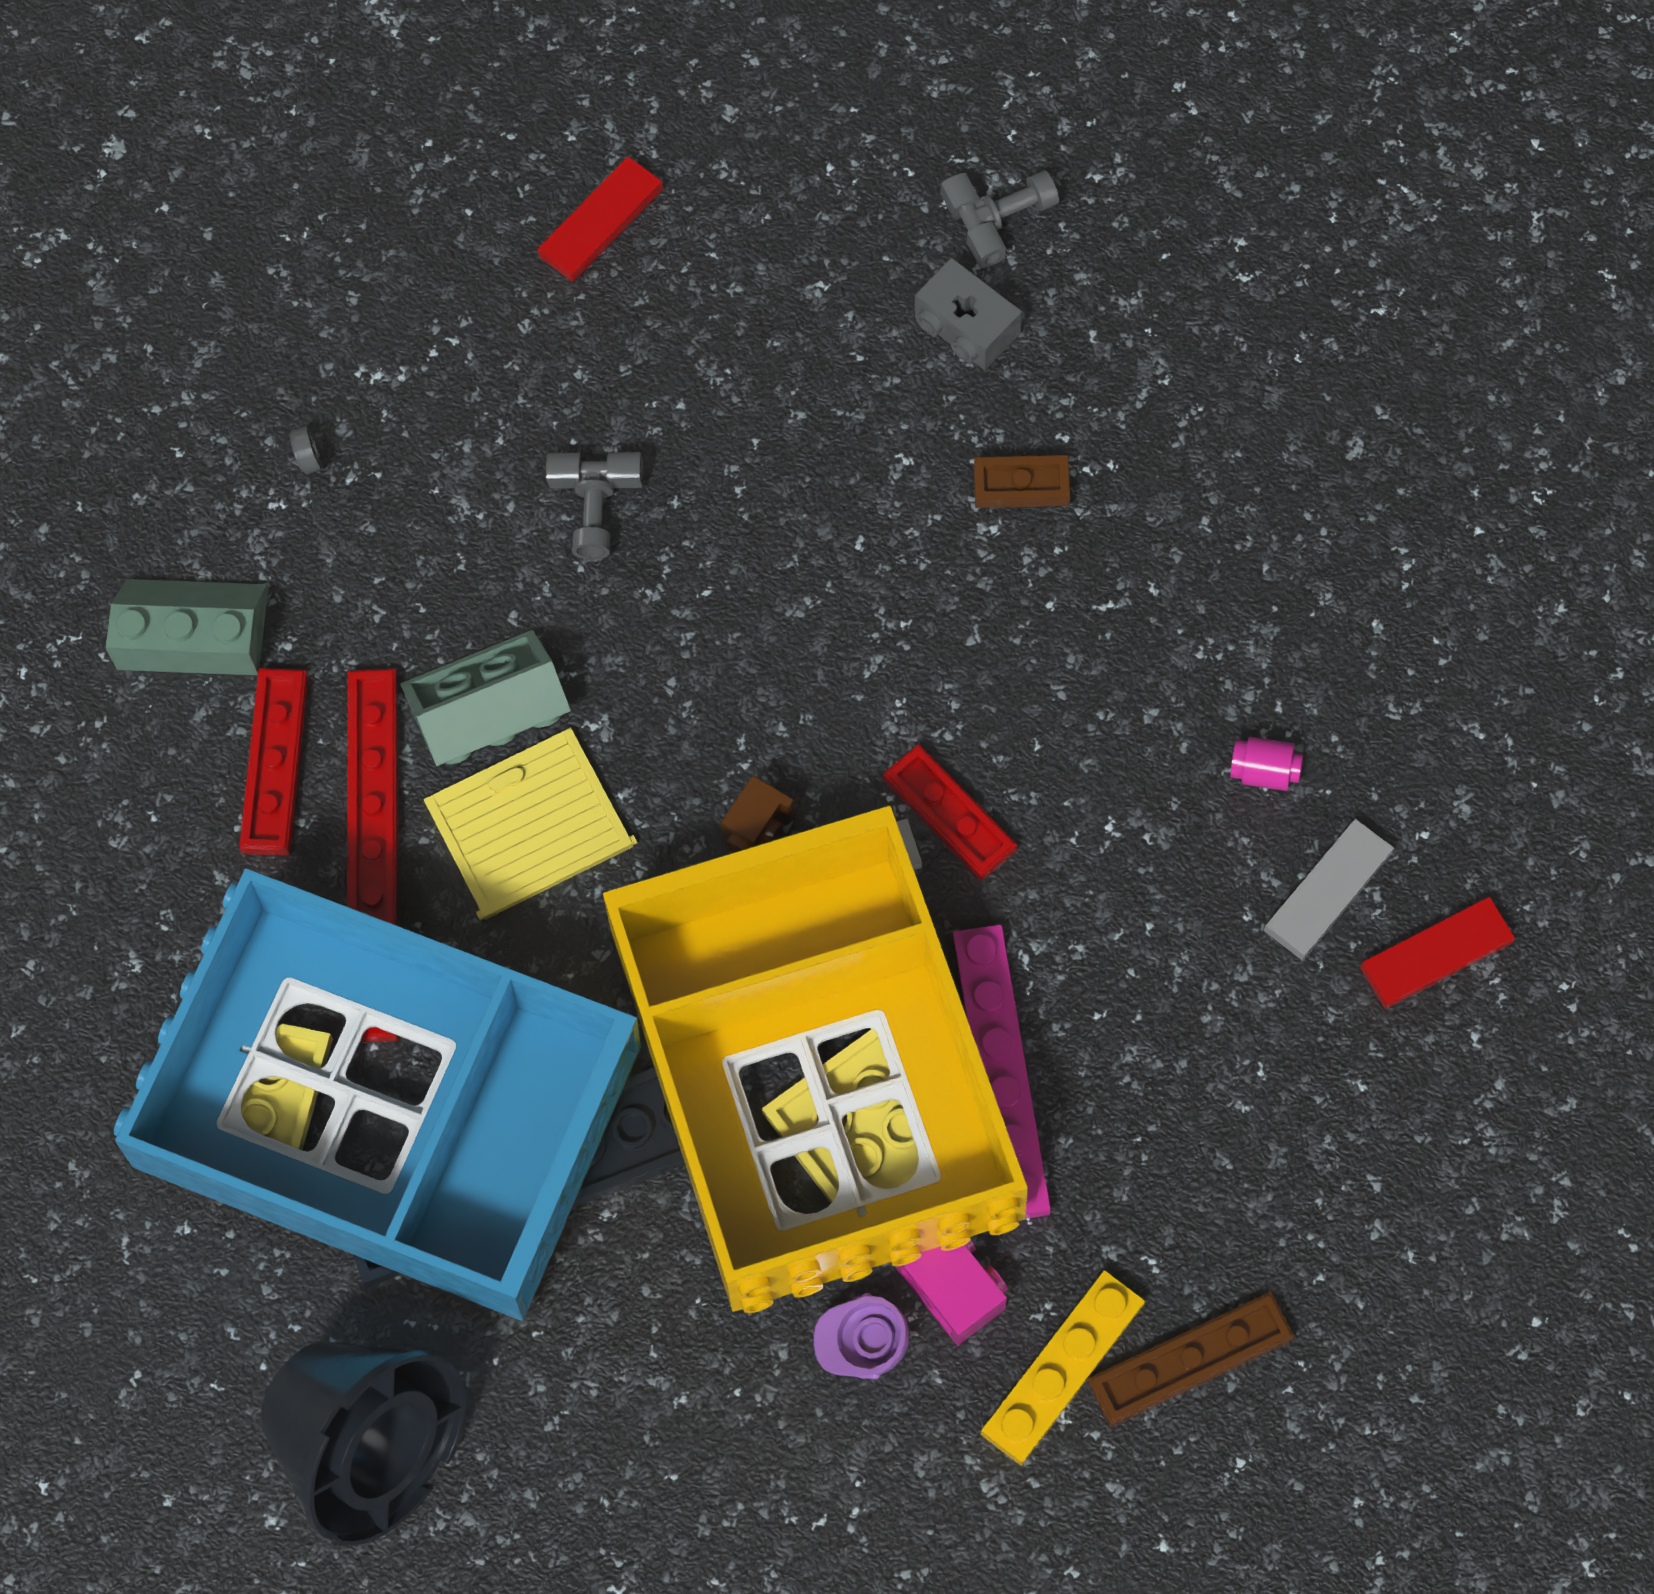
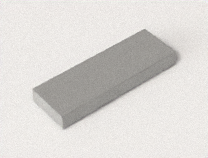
[1264,819,1394,961]

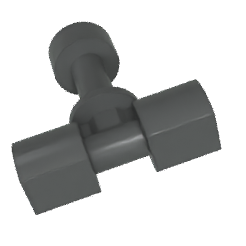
[940,170,1059,269]
[546,452,644,560]

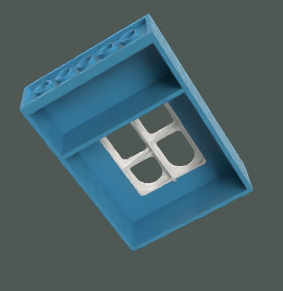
[114,868,641,1321]

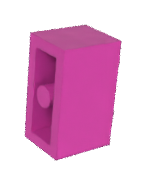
[895,1240,1008,1346]

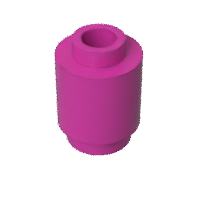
[1230,737,1303,791]

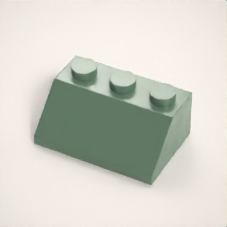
[106,579,268,675]
[400,630,571,766]

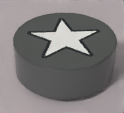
[290,425,323,475]

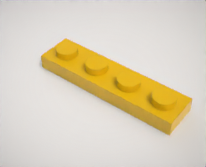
[980,1270,1145,1466]

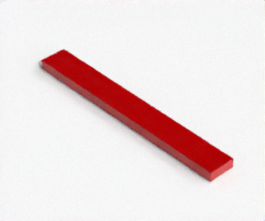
[347,669,399,1043]

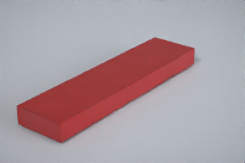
[239,668,309,856]

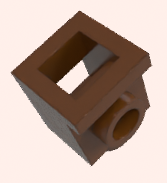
[721,776,795,853]

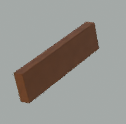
[1087,1292,1295,1428]

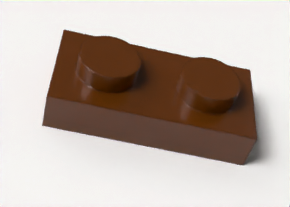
[974,455,1070,508]

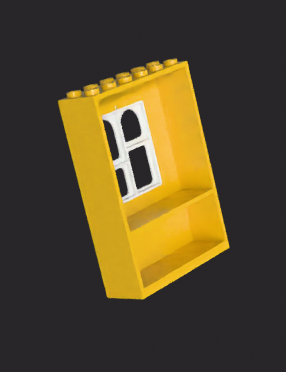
[603,806,1028,1313]

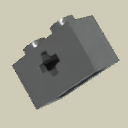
[915,258,1022,371]

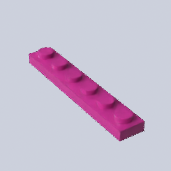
[953,925,1051,1219]

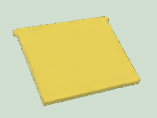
[424,728,637,921]

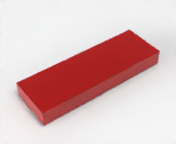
[538,156,663,282]
[883,744,1017,881]
[1360,897,1515,1009]

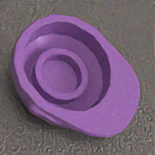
[813,1293,909,1380]

